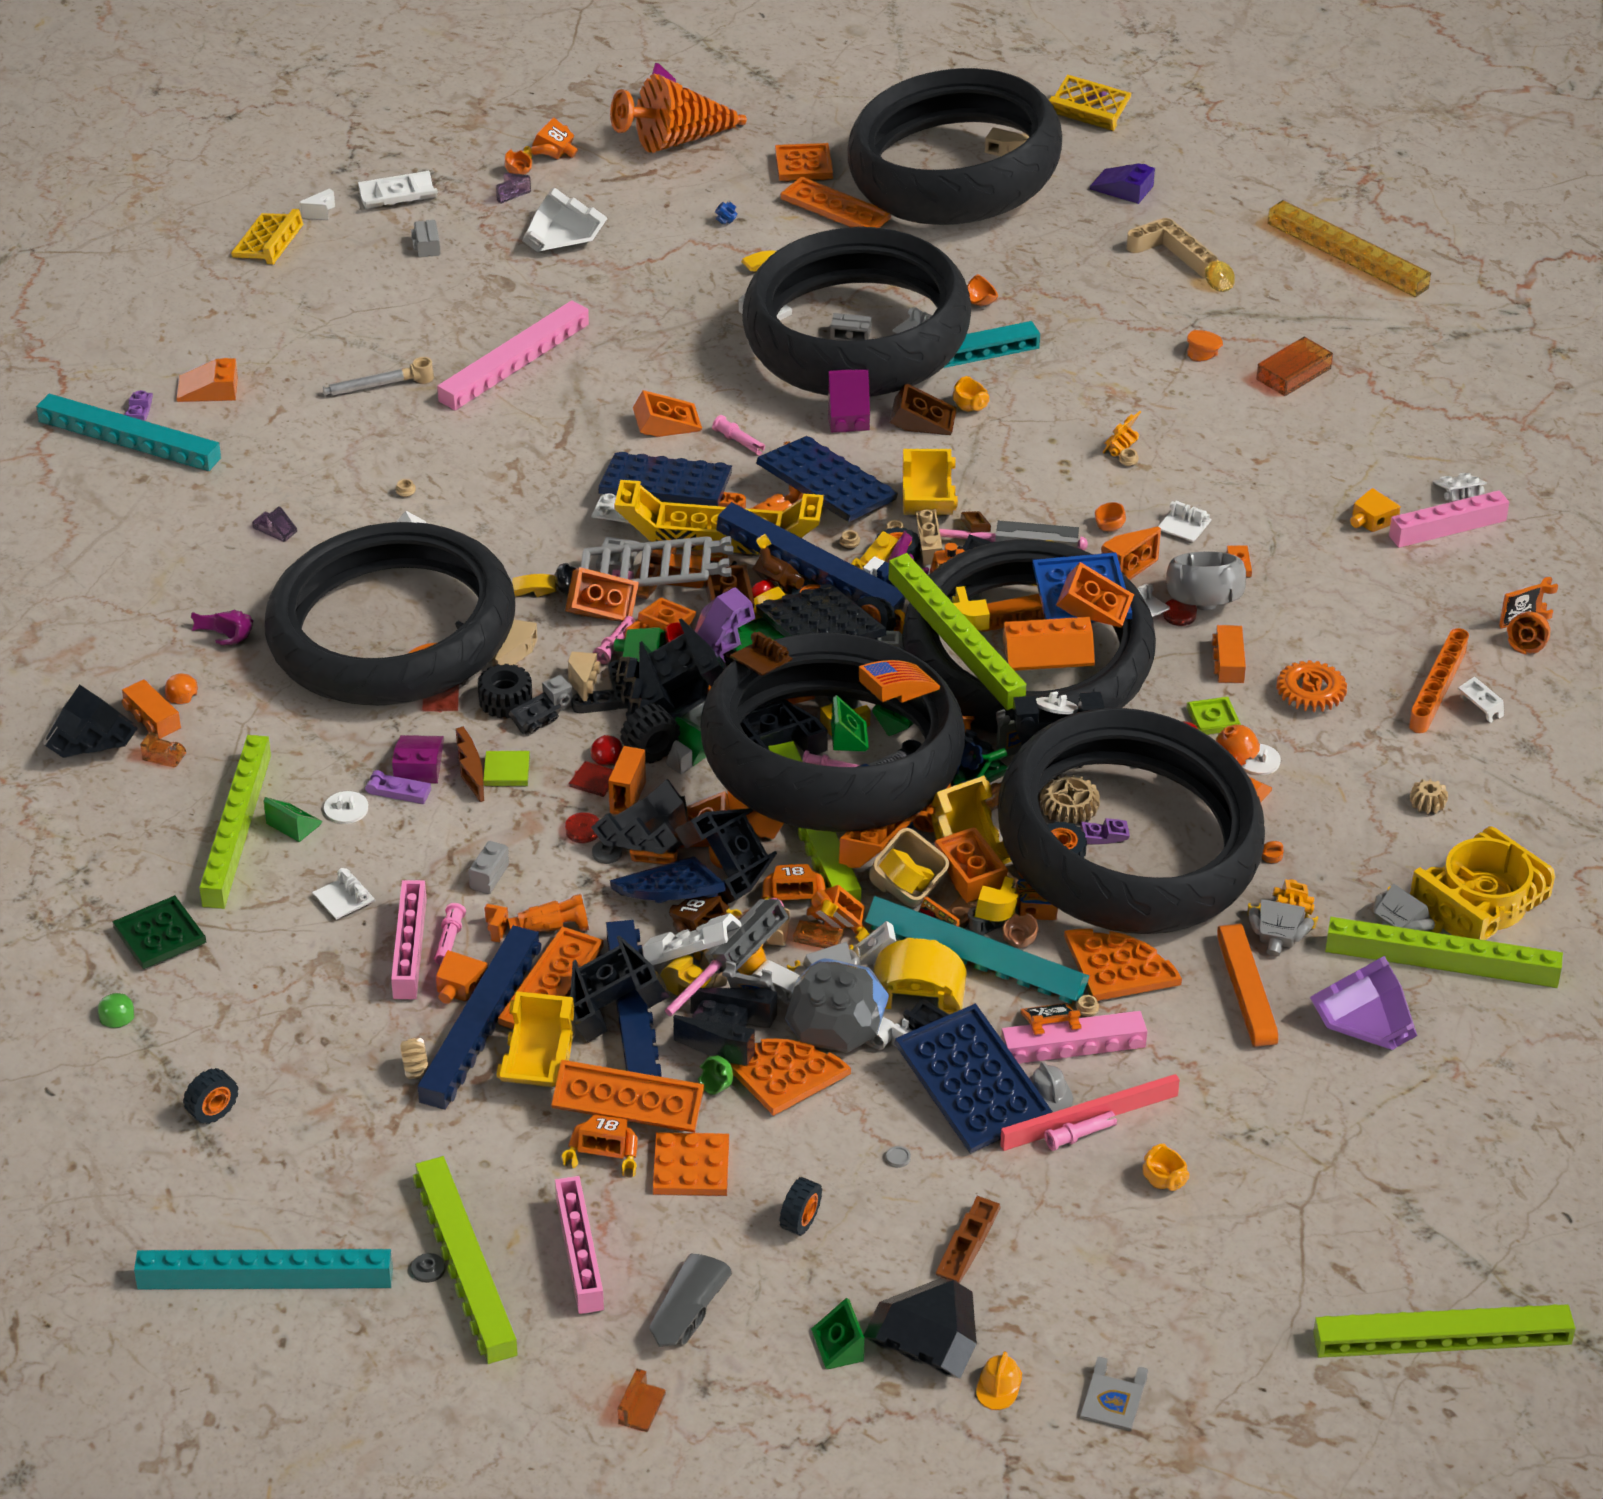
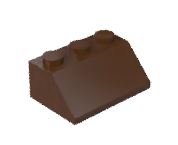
[705,564,755,608]

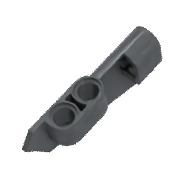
[649,1254,732,1347]

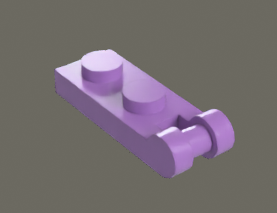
[365,770,431,804]

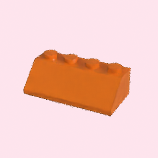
[1003,617,1095,671]
[839,814,916,868]

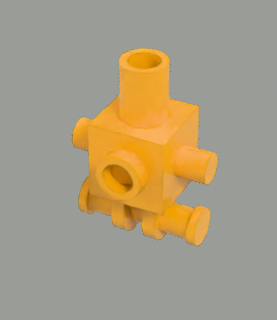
[1272,879,1314,915]

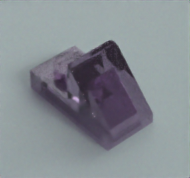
[496,173,531,204]
[252,506,298,542]

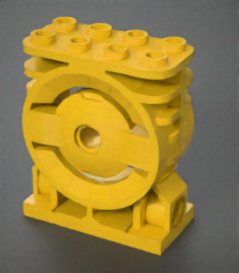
[1410,826,1555,940]

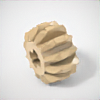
[1410,778,1448,815]
[400,1038,429,1079]

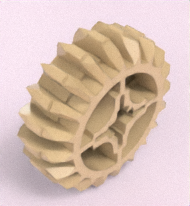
[1040,774,1100,825]

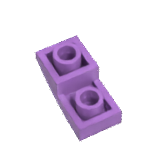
[125,390,153,421]
[1080,818,1130,844]

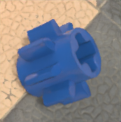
[715,202,738,224]

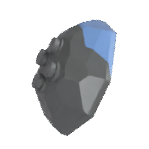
[785,958,889,1053]

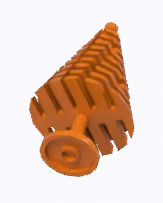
[610,74,747,153]

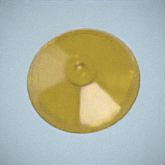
[1205,261,1235,292]

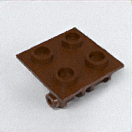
[730,632,793,676]

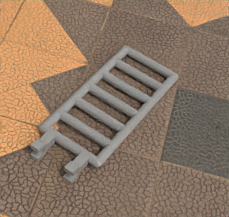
[581,536,734,587]

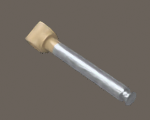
[322,357,434,397]

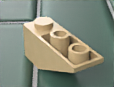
[985,127,1029,156]
[916,509,943,567]
[492,620,538,667]
[568,652,600,701]

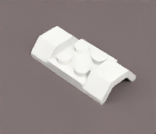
[358,171,438,209]
[643,913,741,965]

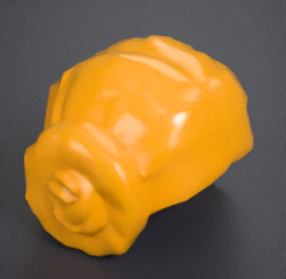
[953,376,990,412]
[1143,1143,1190,1191]

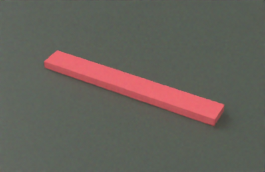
[1000,1074,1180,1151]

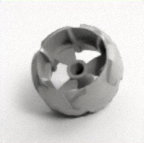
[1166,551,1246,610]

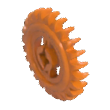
[1276,660,1347,712]

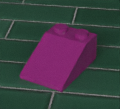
[828,370,870,433]
[392,735,444,784]

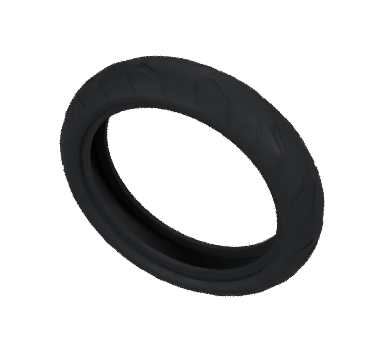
[265,522,516,706]
[902,539,1156,733]

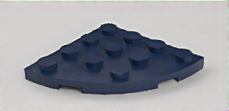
[610,856,725,903]

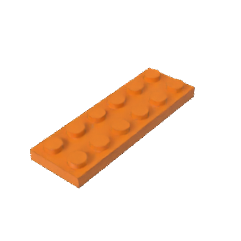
[781,176,891,228]
[498,926,604,1029]
[551,1060,704,1133]

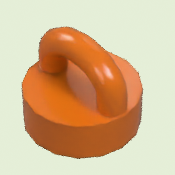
[1261,841,1284,863]

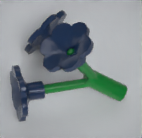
[955,743,1007,784]

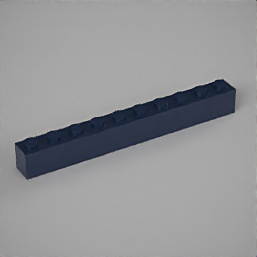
[716,502,905,610]
[606,920,662,1077]
[417,925,541,1110]

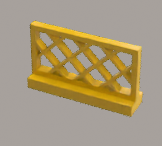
[1049,74,1131,131]
[231,209,303,265]

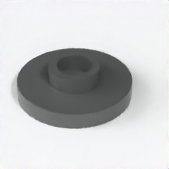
[592,841,622,864]
[411,1253,445,1283]

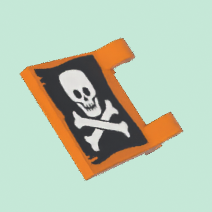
[1499,577,1558,629]
[1020,1003,1082,1035]

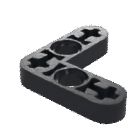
[572,660,627,714]

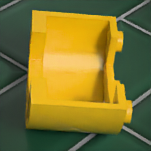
[902,449,958,515]
[931,776,1012,864]
[873,938,966,1014]
[497,991,574,1087]

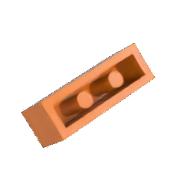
[1212,625,1246,683]
[122,679,181,739]

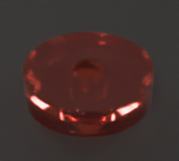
[1163,599,1197,626]
[565,812,599,843]

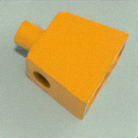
[1350,488,1401,532]

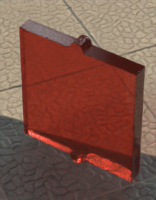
[422,684,459,713]
[569,761,613,797]

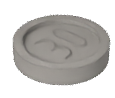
[886,1146,911,1168]

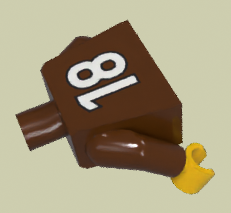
[752,534,804,594]
[669,896,742,960]

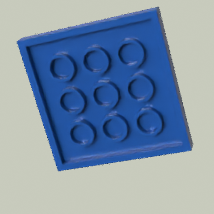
[1032,552,1132,623]

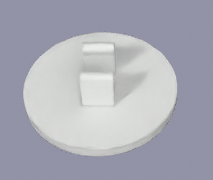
[1036,691,1078,714]
[1242,744,1281,775]
[324,791,369,824]

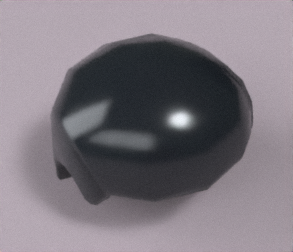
[554,563,577,594]

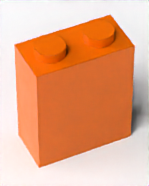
[608,746,646,815]

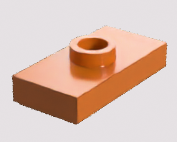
[1227,545,1252,577]

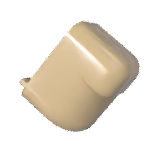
[869,828,949,908]

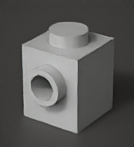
[542,675,572,711]

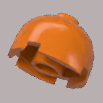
[1507,611,1551,654]
[1216,724,1260,766]

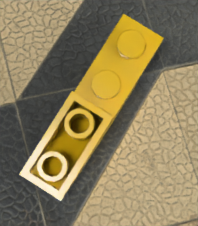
[851,531,898,570]

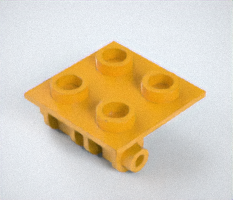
[1102,411,1141,457]

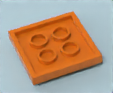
[775,143,833,181]
[653,1132,729,1196]

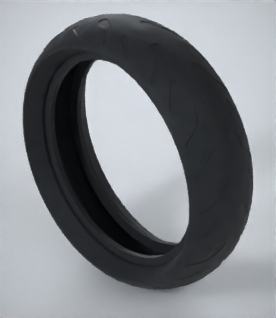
[847,68,1062,225]
[742,227,971,397]
[700,633,965,832]
[998,708,1265,934]

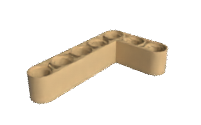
[1126,218,1218,279]

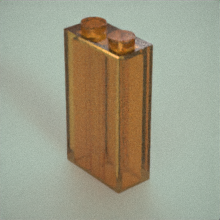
[1256,336,1333,396]

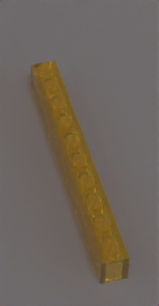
[1268,200,1431,298]

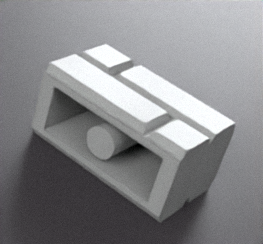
[411,220,441,257]
[830,313,872,341]
[468,841,509,894]

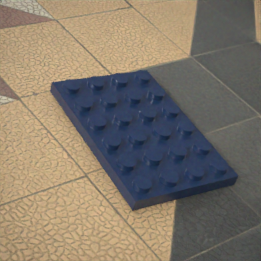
[756,436,898,522]
[598,452,732,506]
[894,1003,1053,1153]

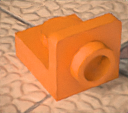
[484,904,509,943]

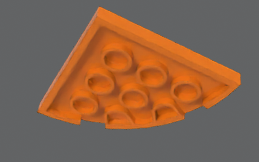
[1064,929,1182,1001]
[730,1038,851,1116]

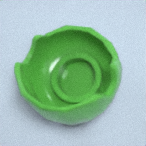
[98,993,134,1028]
[698,1056,733,1095]

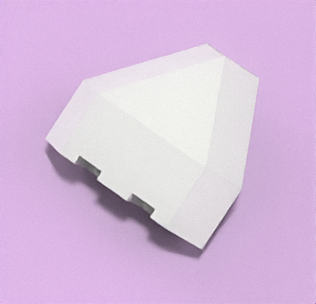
[522,188,607,252]

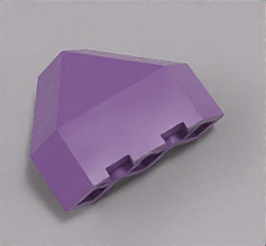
[695,587,755,662]
[1310,956,1417,1050]

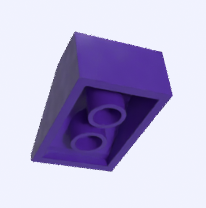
[1089,163,1155,204]

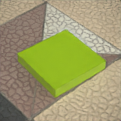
[1186,696,1241,735]
[484,751,530,786]

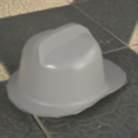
[1029,1062,1073,1112]

